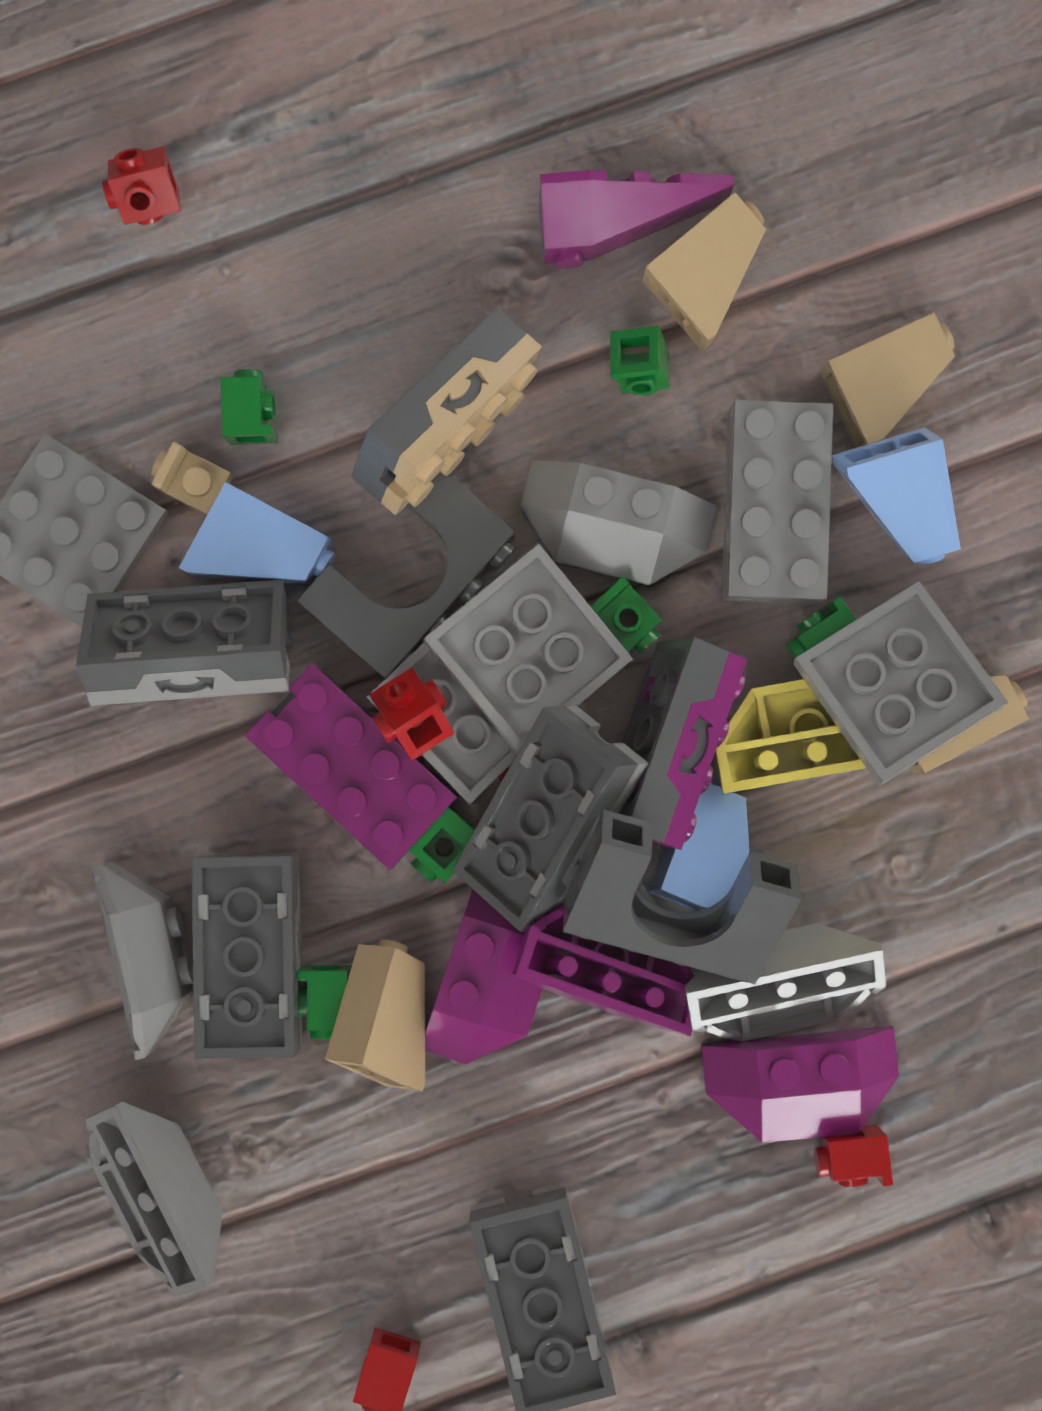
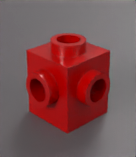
[102,146,181,225]
[369,667,455,761]

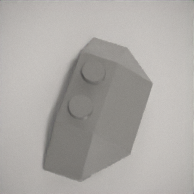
[520,460,717,586]
[91,862,193,1060]
[685,923,886,1042]
[85,1102,223,1297]

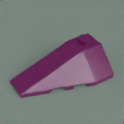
[539,170,734,269]

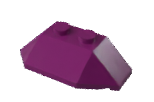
[425,889,542,1064]
[512,903,694,1036]
[701,1026,899,1143]

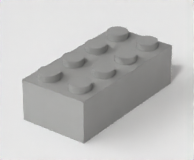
[721,400,833,605]

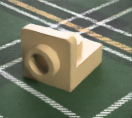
[151,442,234,515]

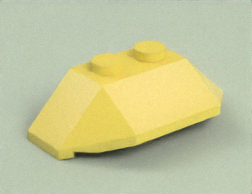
[715,679,866,794]

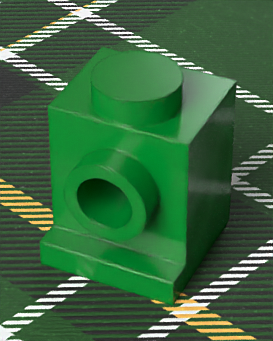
[610,325,670,396]
[220,369,278,445]
[590,577,662,654]
[785,597,857,660]
[408,806,476,883]
[297,965,352,1039]

